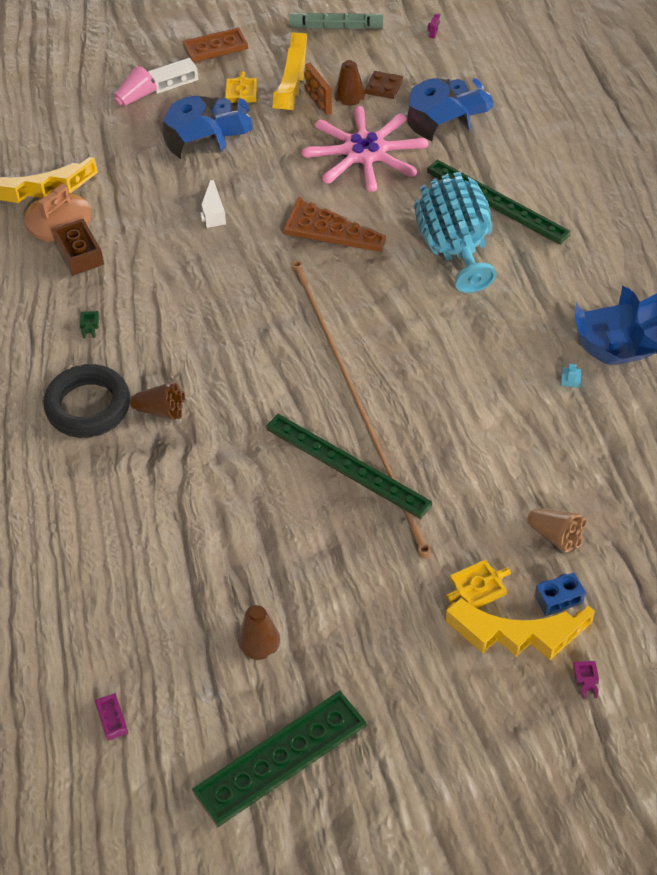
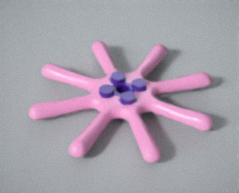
[301,106,428,192]

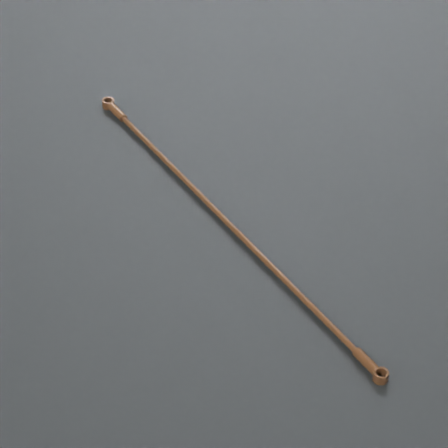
[292,260,431,558]

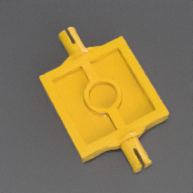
[225,71,257,107]
[445,559,511,608]

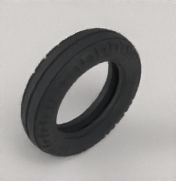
[43,364,130,438]

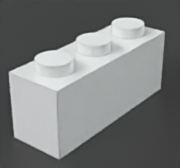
[148,58,198,94]

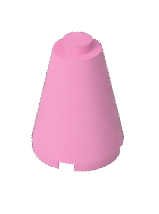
[114,65,157,107]

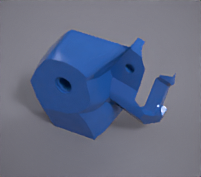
[575,285,657,365]

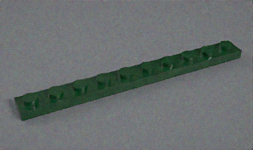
[427,159,571,245]
[266,414,432,519]

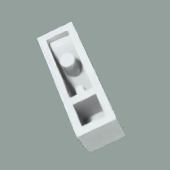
[200,180,226,228]

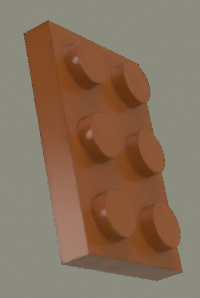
[304,62,332,115]

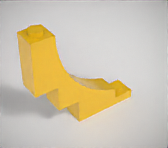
[272,32,307,111]
[0,157,98,203]
[446,598,595,660]

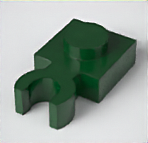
[80,311,99,339]

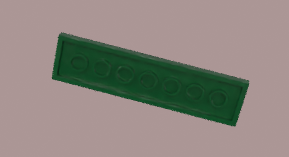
[192,690,367,828]

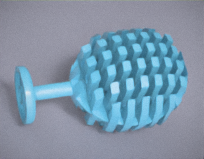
[414,172,497,293]

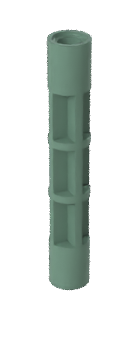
[289,13,383,29]

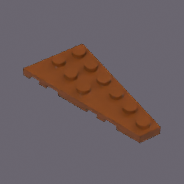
[284,196,386,252]

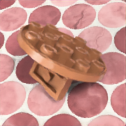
[24,184,92,242]

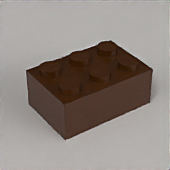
[51,219,104,276]

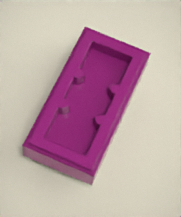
[95,693,129,741]

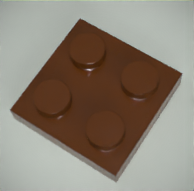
[365,71,403,99]

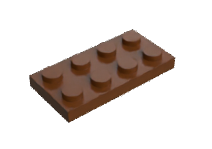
[183,27,248,62]

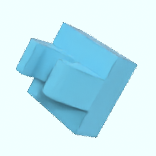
[561,364,581,388]

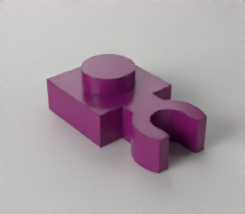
[427,13,441,39]
[573,661,599,699]

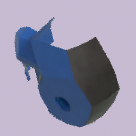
[407,78,493,142]
[163,96,253,159]

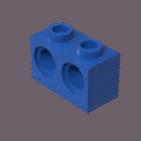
[534,572,586,616]

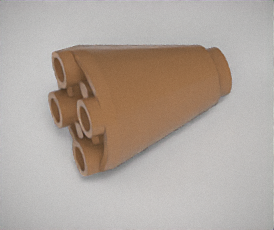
[527,509,587,552]

